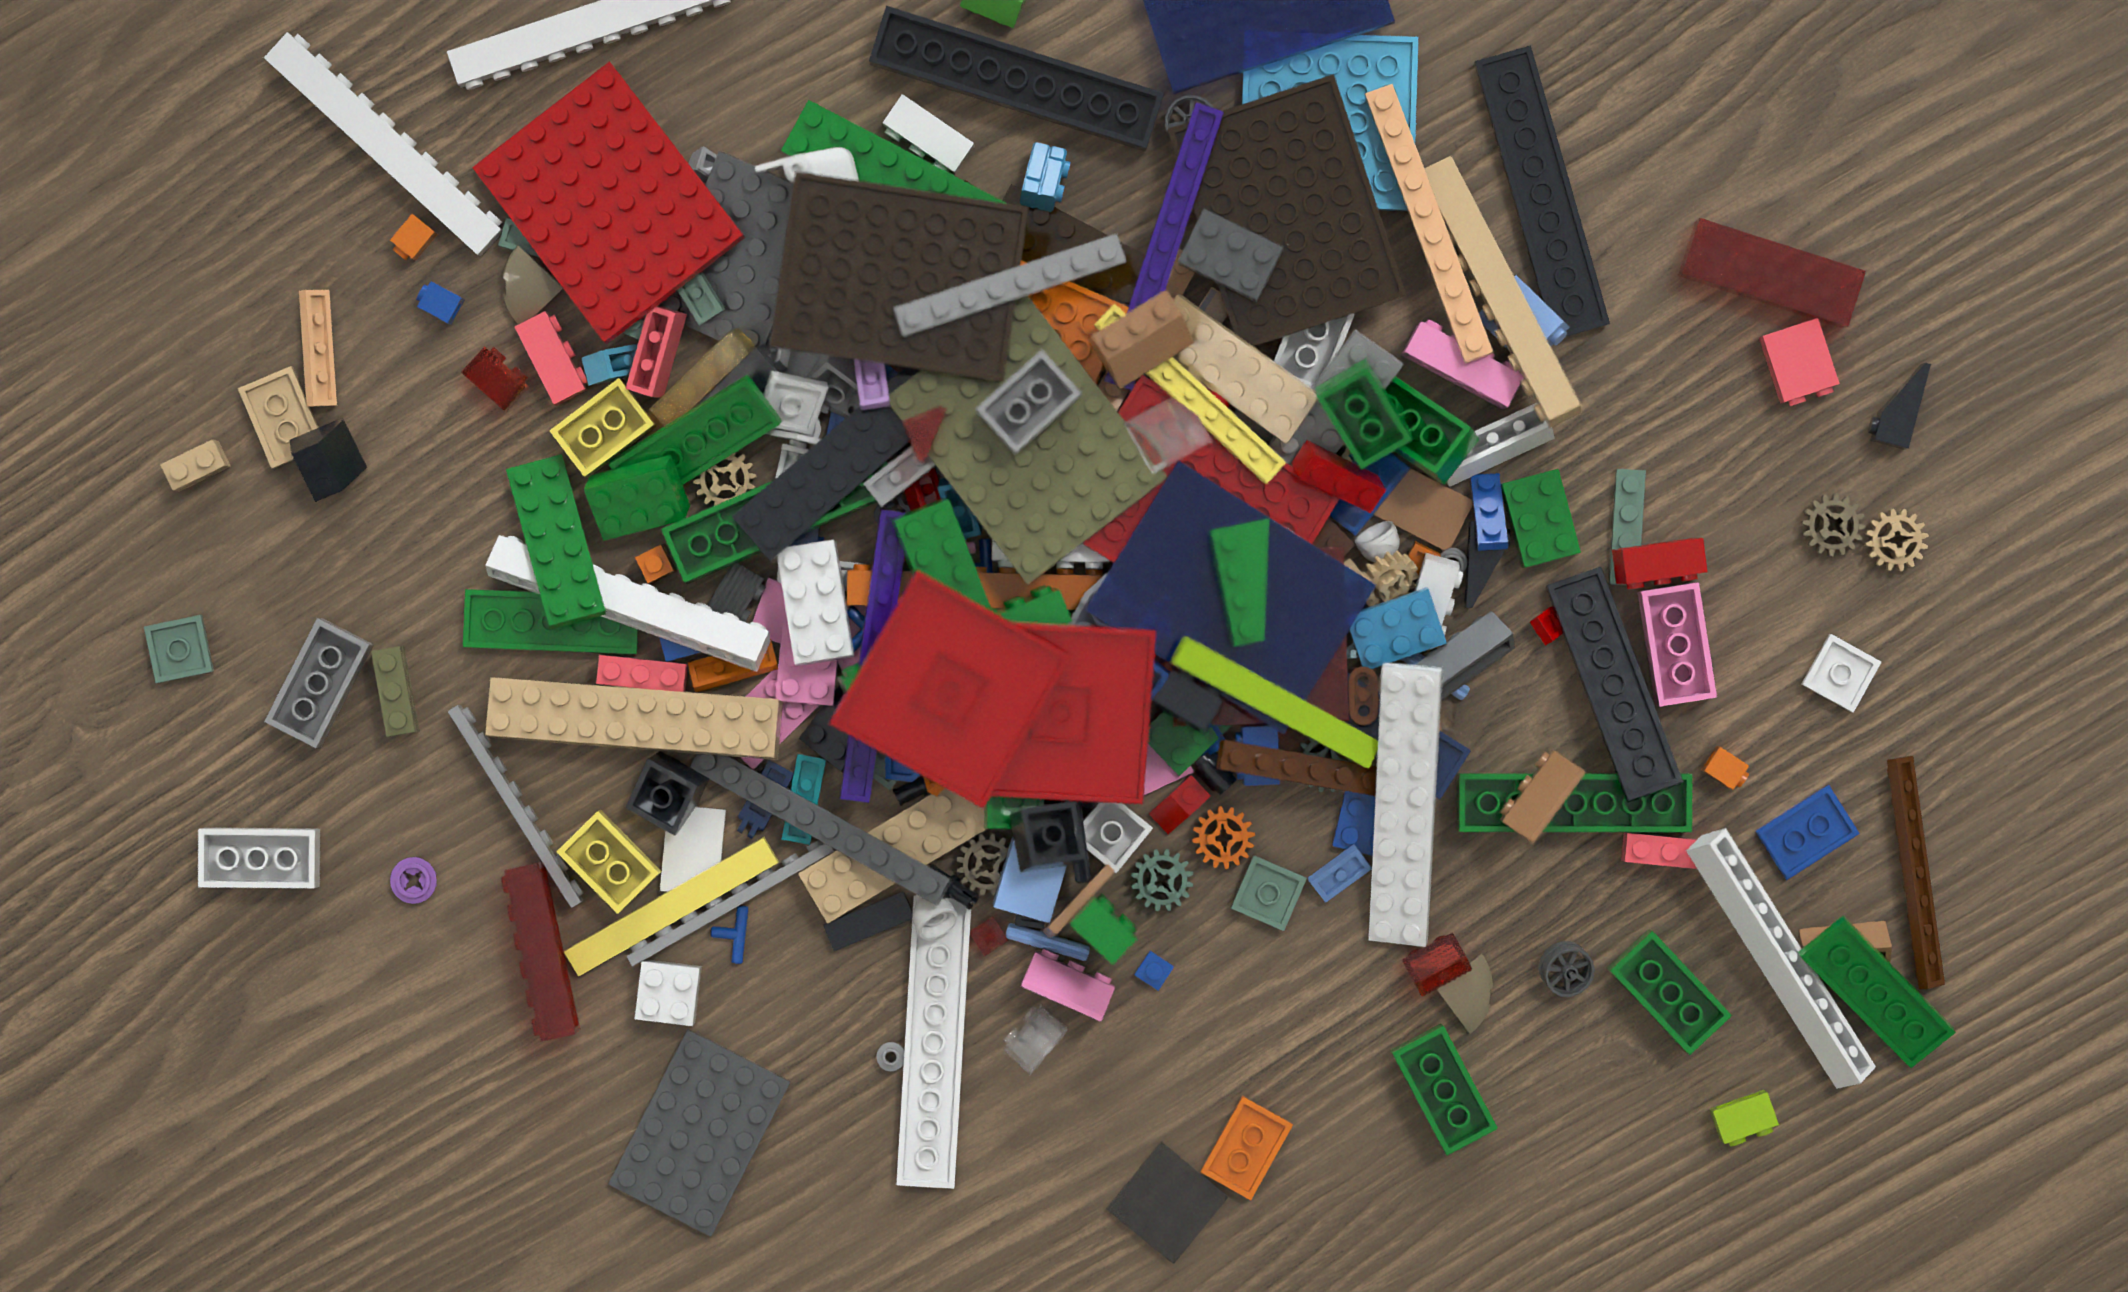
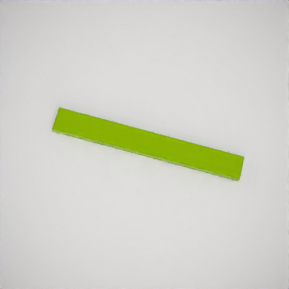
[1171,636,1378,769]

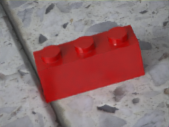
[1291,440,1386,513]
[1612,538,1708,589]

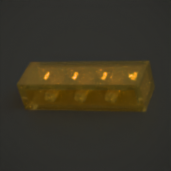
[649,327,756,426]

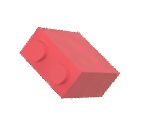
[1759,318,1840,406]

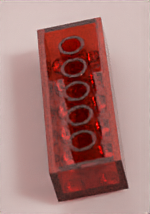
[1678,218,1866,329]
[501,861,581,1042]

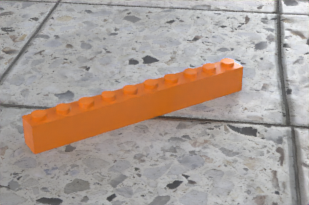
[847,564,1138,610]

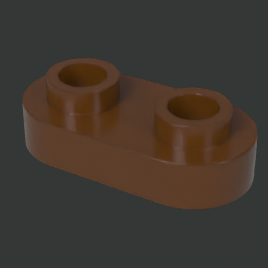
[1349,667,1379,726]

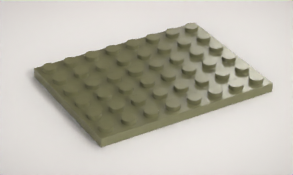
[889,295,1168,585]

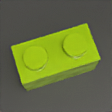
[1709,1089,1779,1146]

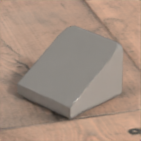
[688,146,717,182]

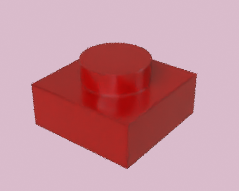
[1530,606,1563,646]

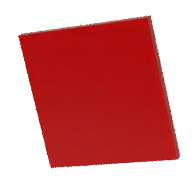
[829,569,1071,809]
[991,621,1156,805]

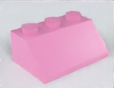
[1021,949,1115,1021]

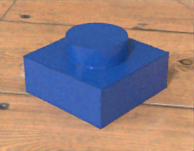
[1134,950,1174,991]

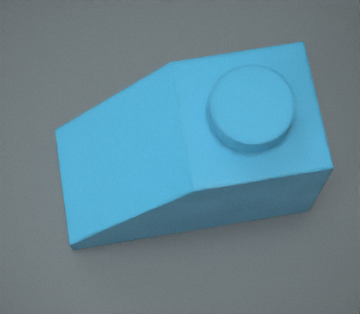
[581,344,638,386]

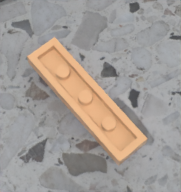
[299,290,337,407]

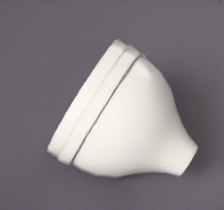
[1355,521,1400,562]
[913,895,958,940]

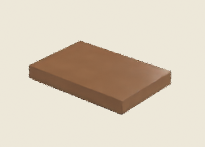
[1374,468,1473,551]
[1042,864,1115,938]

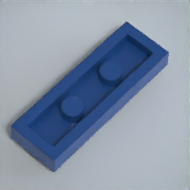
[1470,473,1508,551]

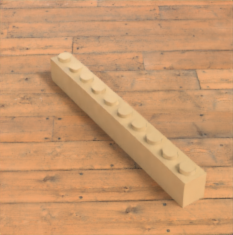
[1424,156,1581,428]

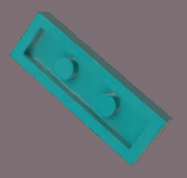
[782,754,826,845]

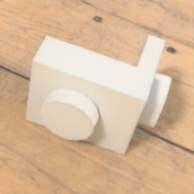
[775,440,808,478]

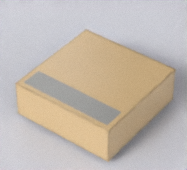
[1199,287,1228,324]

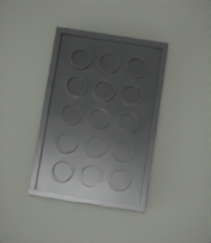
[658,151,793,354]
[608,1029,791,1237]

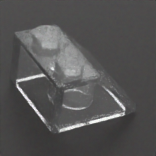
[1124,397,1212,474]
[1003,1004,1068,1075]

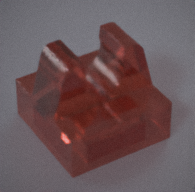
[970,916,1009,956]

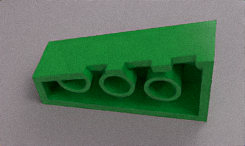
[1208,519,1269,647]

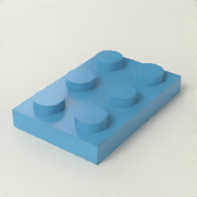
[1345,587,1447,669]

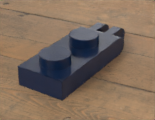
[737,760,794,839]

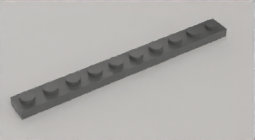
[690,754,952,906]

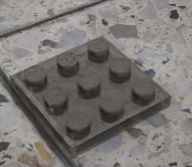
[1106,1141,1229,1264]

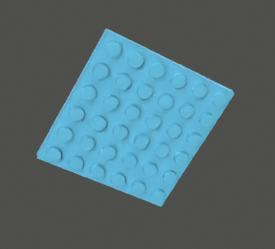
[1242,31,1418,211]

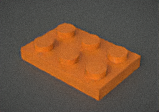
[1200,1095,1293,1200]

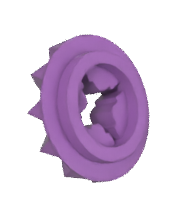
[390,857,437,904]

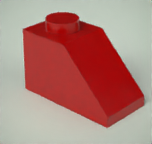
[1148,774,1211,834]

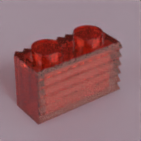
[461,346,530,412]
[1401,932,1472,997]

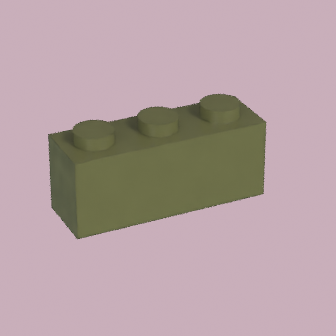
[371,646,420,737]

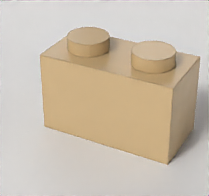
[160,439,231,492]

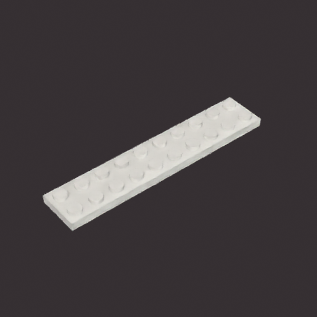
[1369,662,1442,947]
[896,895,972,1189]

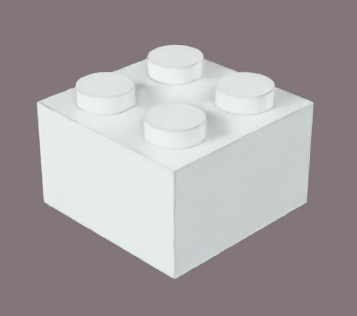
[1083,802,1153,873]
[635,959,702,1026]

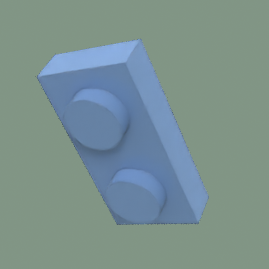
[1308,844,1372,902]

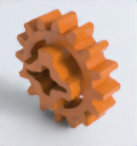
[1192,806,1255,869]

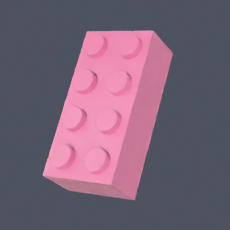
[1401,320,1523,410]
[1637,582,1717,707]

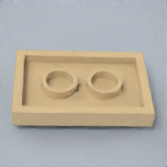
[238,366,319,469]

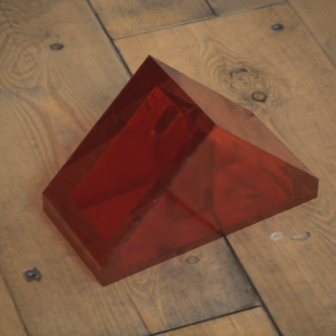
[902,406,947,465]

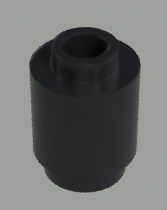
[1194,752,1237,795]

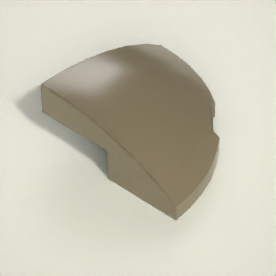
[502,245,563,324]
[1436,953,1493,1034]

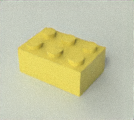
[549,378,657,478]
[557,810,662,914]

